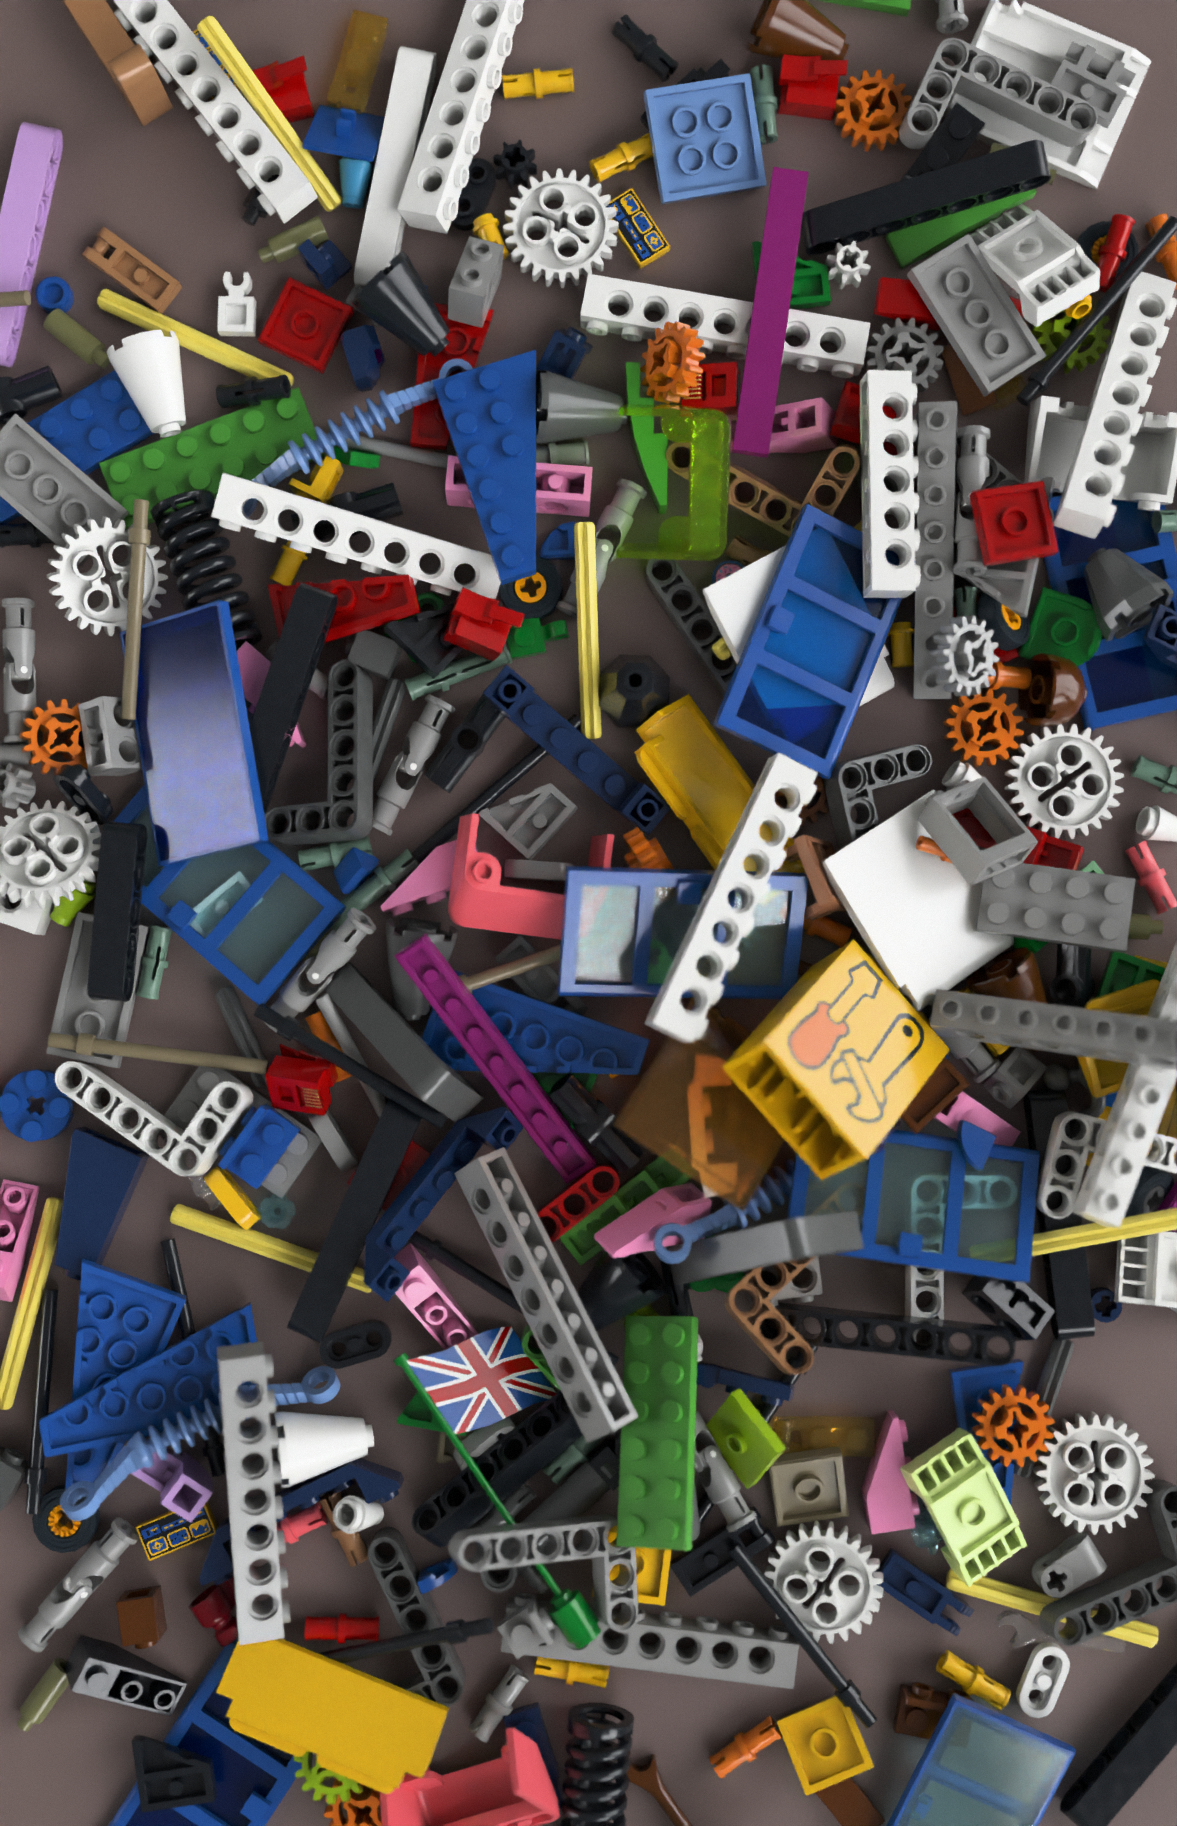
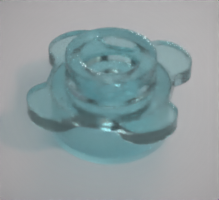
[911,1509,943,1555]

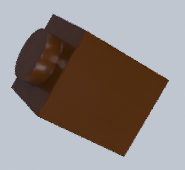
[116,1585,167,1649]

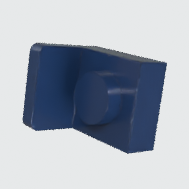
[297,239,352,290]
[536,326,593,379]

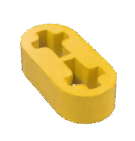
[204,1165,261,1230]

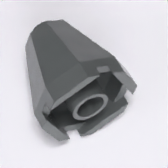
[1083,548,1174,641]

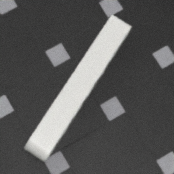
[354,46,437,286]

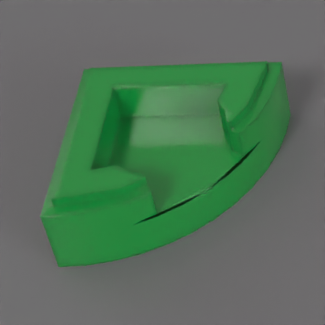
[334,446,381,469]

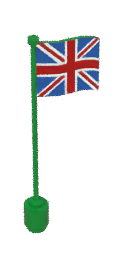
[393,1326,601,1649]

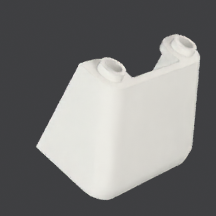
[1024,395,1177,511]

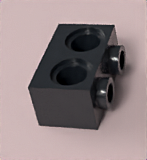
[962,1262,1055,1341]

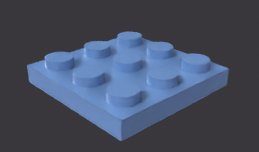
[643,73,767,205]

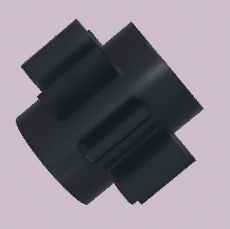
[493,140,537,189]

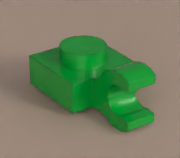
[507,618,569,660]

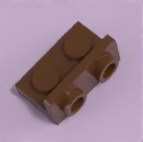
[893,1682,973,1747]

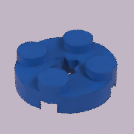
[0,1069,74,1142]

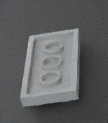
[907,234,1046,397]
[0,413,129,567]
[976,863,1135,953]
[46,912,150,1068]
[164,1066,322,1199]

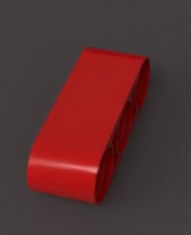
[536,1163,619,1242]

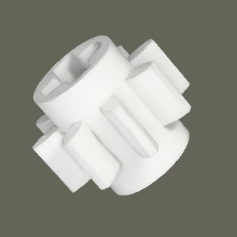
[825,241,871,289]

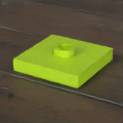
[706,1388,786,1489]

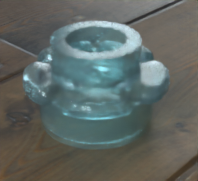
[260,1194,296,1229]

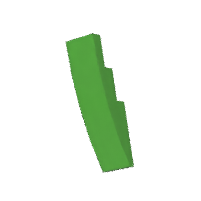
[885,189,1037,269]
[625,362,668,514]
[559,1143,698,1266]

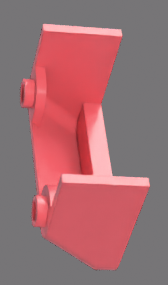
[448,813,614,940]
[380,1727,560,1826]

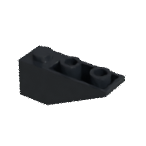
[64,1635,187,1717]

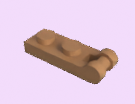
[81,227,182,314]

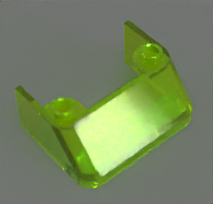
[616,404,731,561]

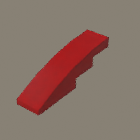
[874,277,1023,331]
[952,808,1084,870]

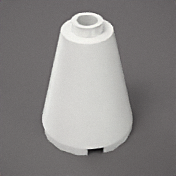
[107,330,186,438]
[273,1411,374,1488]

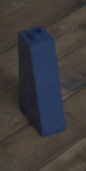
[55,1126,150,1281]

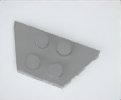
[961,477,1055,618]

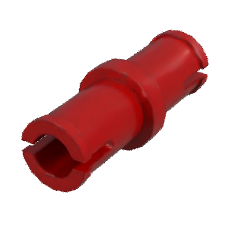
[1097,214,1135,293]
[305,1613,380,1644]

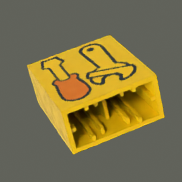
[722,939,950,1180]

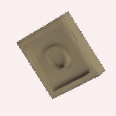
[769,1446,849,1527]

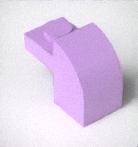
[131,1447,213,1523]

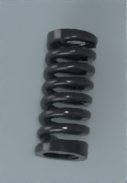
[151,490,262,659]
[559,1703,634,1826]

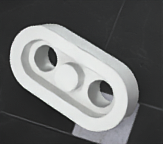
[1016,1642,1070,1718]

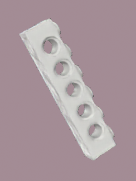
[860,370,921,598]

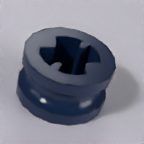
[1091,1287,1122,1323]

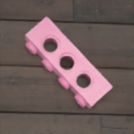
[445,455,593,517]

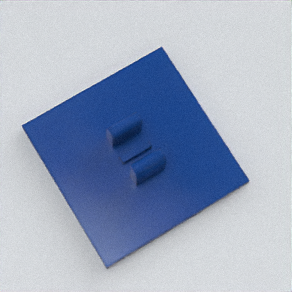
[302,105,385,162]

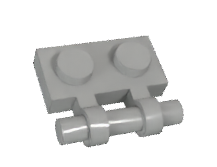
[1051,42,1136,128]

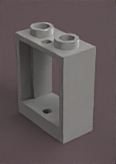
[917,776,1038,886]

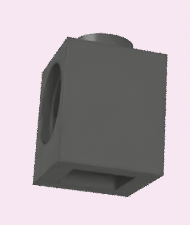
[344,630,403,681]

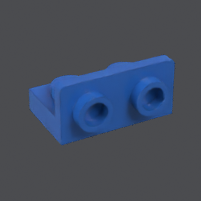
[218,1104,301,1190]

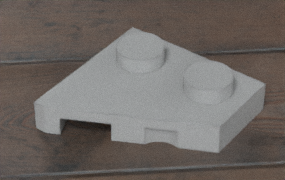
[478,783,578,860]

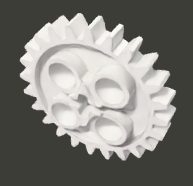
[503,168,618,288]
[46,516,168,636]
[1004,724,1124,840]
[0,800,101,909]
[1032,1411,1155,1535]
[764,1520,884,1644]

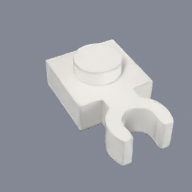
[218,272,256,337]

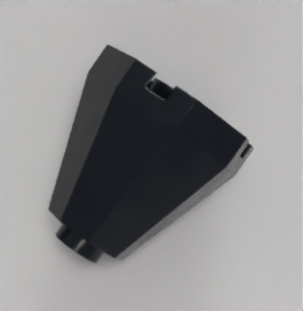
[599,654,670,728]

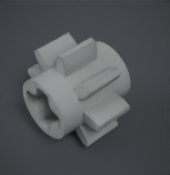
[0,763,36,810]

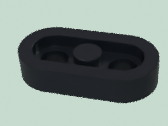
[451,158,496,231]
[53,764,113,825]
[319,1319,392,1369]

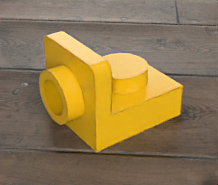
[288,455,344,504]

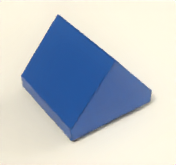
[333,847,380,895]

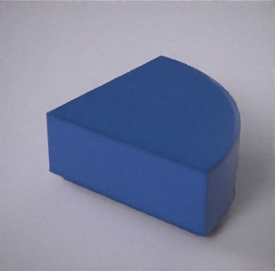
[540,521,575,560]
[957,1120,996,1171]
[417,1557,458,1594]

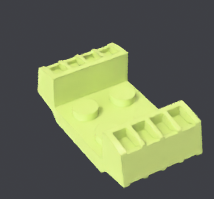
[900,1428,1027,1587]

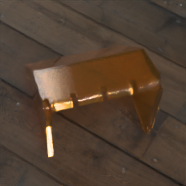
[614,998,784,1211]

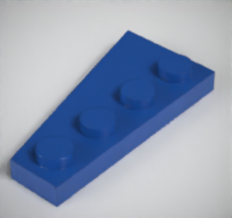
[949,1359,1023,1505]

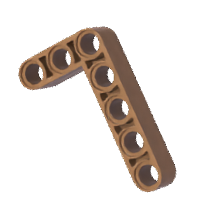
[62,0,173,127]
[665,439,861,537]
[724,1183,865,1375]

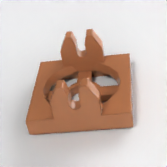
[784,834,846,920]

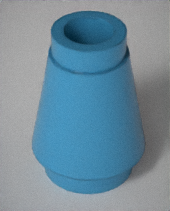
[338,156,374,209]

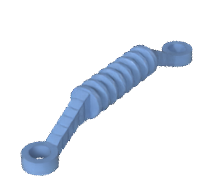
[244,358,473,517]
[654,1117,901,1264]
[60,1366,341,1521]

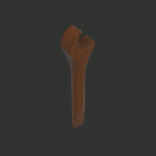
[626,1751,692,1826]

